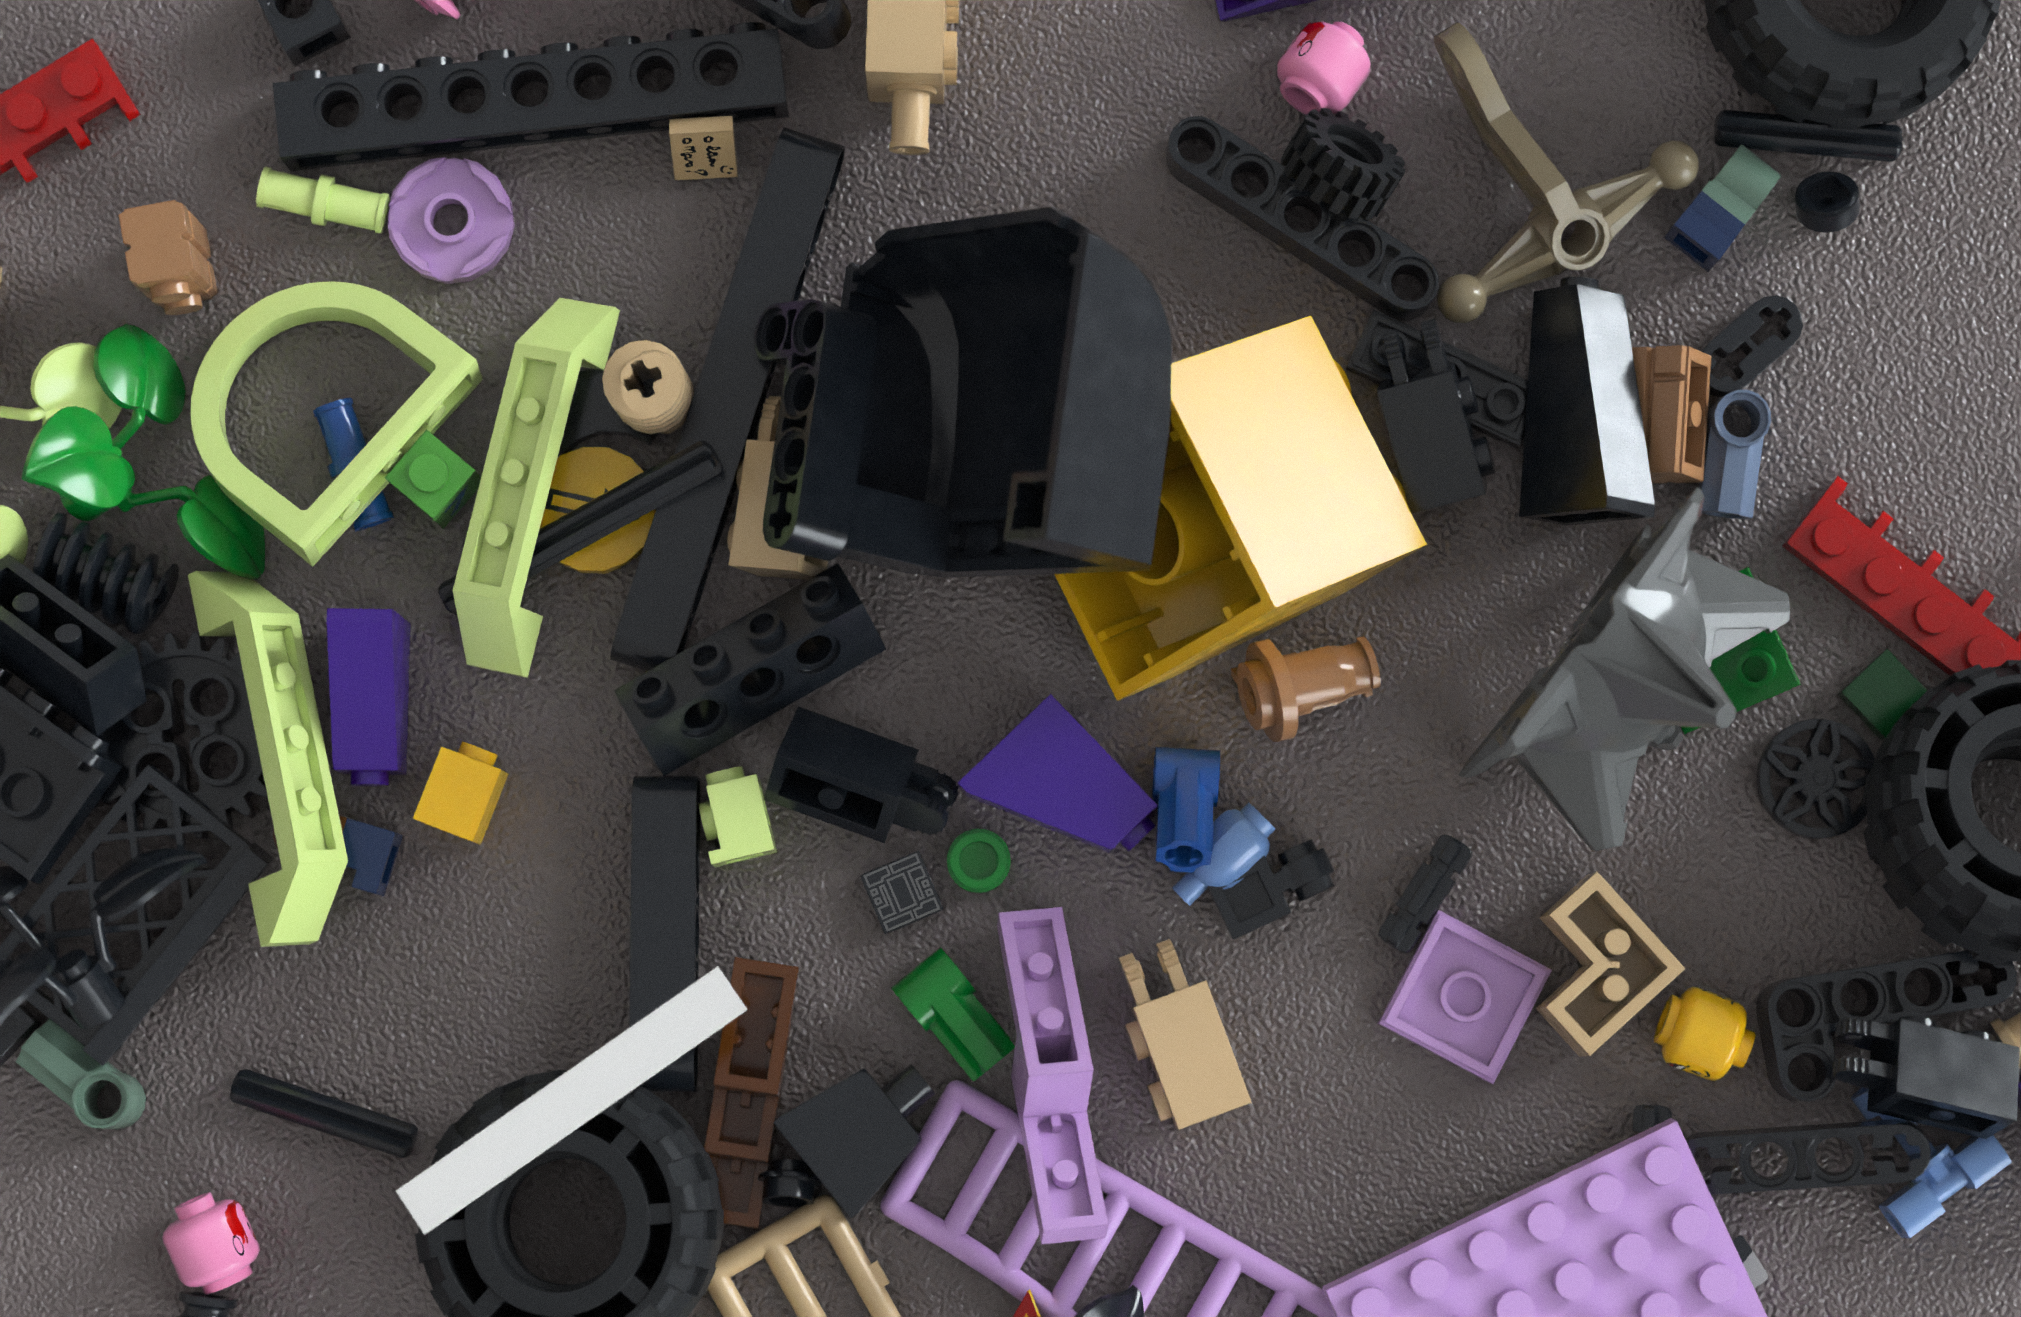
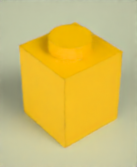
[413,741,509,845]

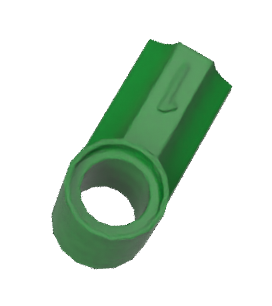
[890,947,1015,1082]

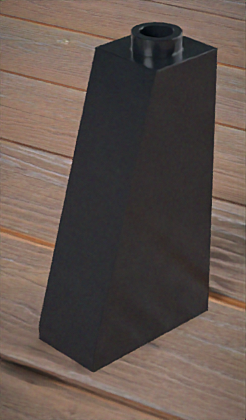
[1519,277,1655,526]

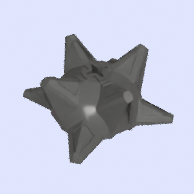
[1458,487,1790,852]

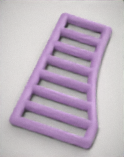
[880,1080,1336,1317]

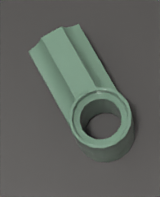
[15,1019,146,1130]

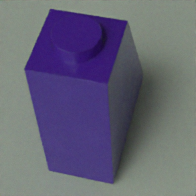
[327,608,411,787]
[957,694,1158,853]

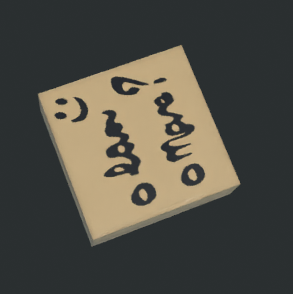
[669,116,738,180]

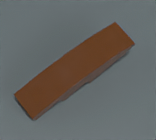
[704,957,799,1230]

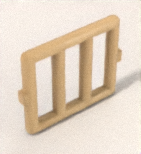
[707,1195,901,1317]

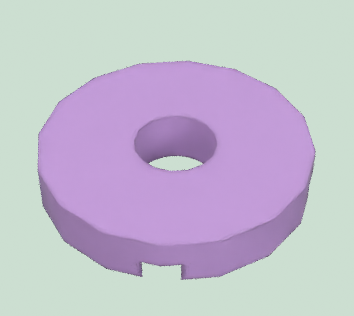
[387,157,515,284]

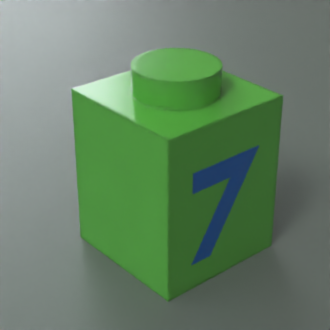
[385,429,481,529]

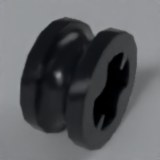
[176,1291,238,1317]

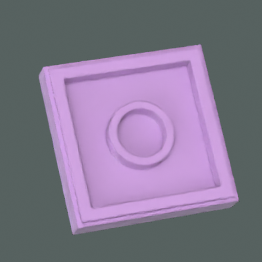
[1377,910,1552,1084]

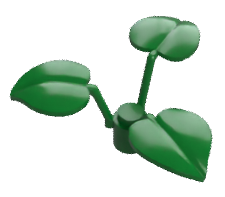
[22,323,265,580]

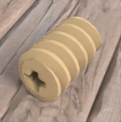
[602,340,694,435]

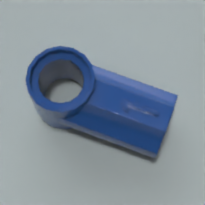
[1152,747,1220,872]

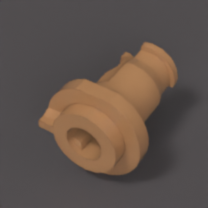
[1231,636,1381,742]

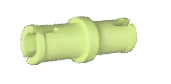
[256,167,390,234]

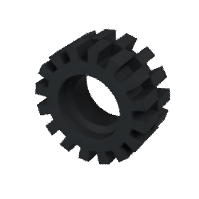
[1281,108,1406,220]

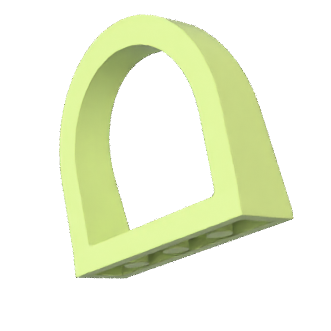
[190,281,483,567]

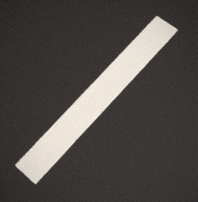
[396,966,748,1235]

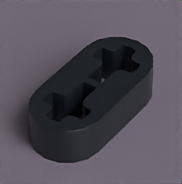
[1701,295,1803,398]

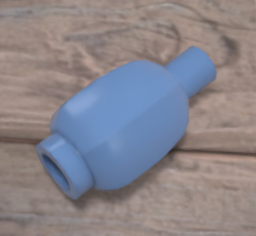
[1172,802,1276,906]

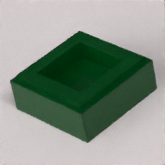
[1838,649,1927,740]

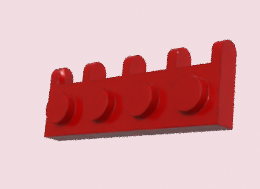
[0,38,141,183]
[1782,476,2021,676]

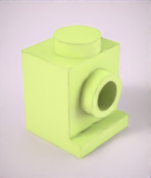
[698,766,777,867]

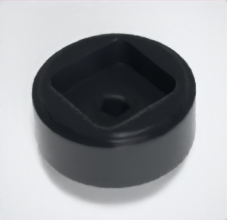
[1795,172,1860,233]

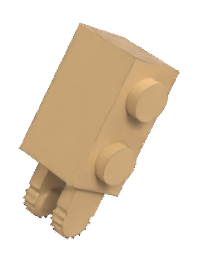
[727,396,828,580]
[1119,939,1252,1130]

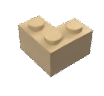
[1536,872,1686,1057]

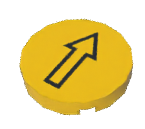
[540,447,657,574]

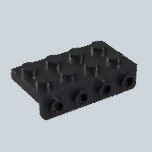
[0,665,122,884]

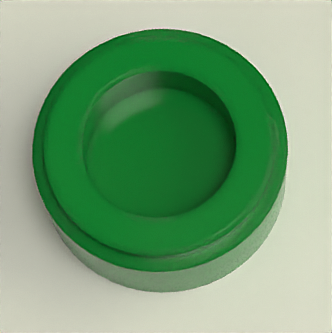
[947,829,1011,894]

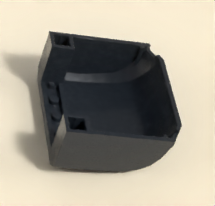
[837,206,1172,578]

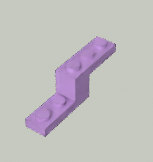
[997,907,1108,1244]

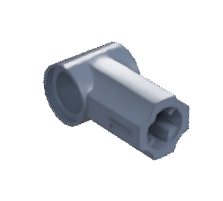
[1699,389,1771,520]

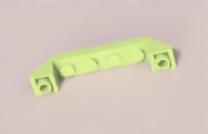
[452,298,620,678]
[188,571,348,947]

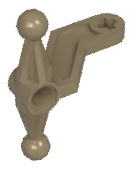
[1434,22,1700,324]

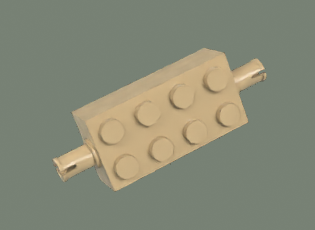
[865,0,960,155]

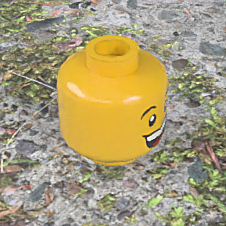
[1654,986,1755,1081]

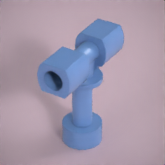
[1851,1087,2012,1239]

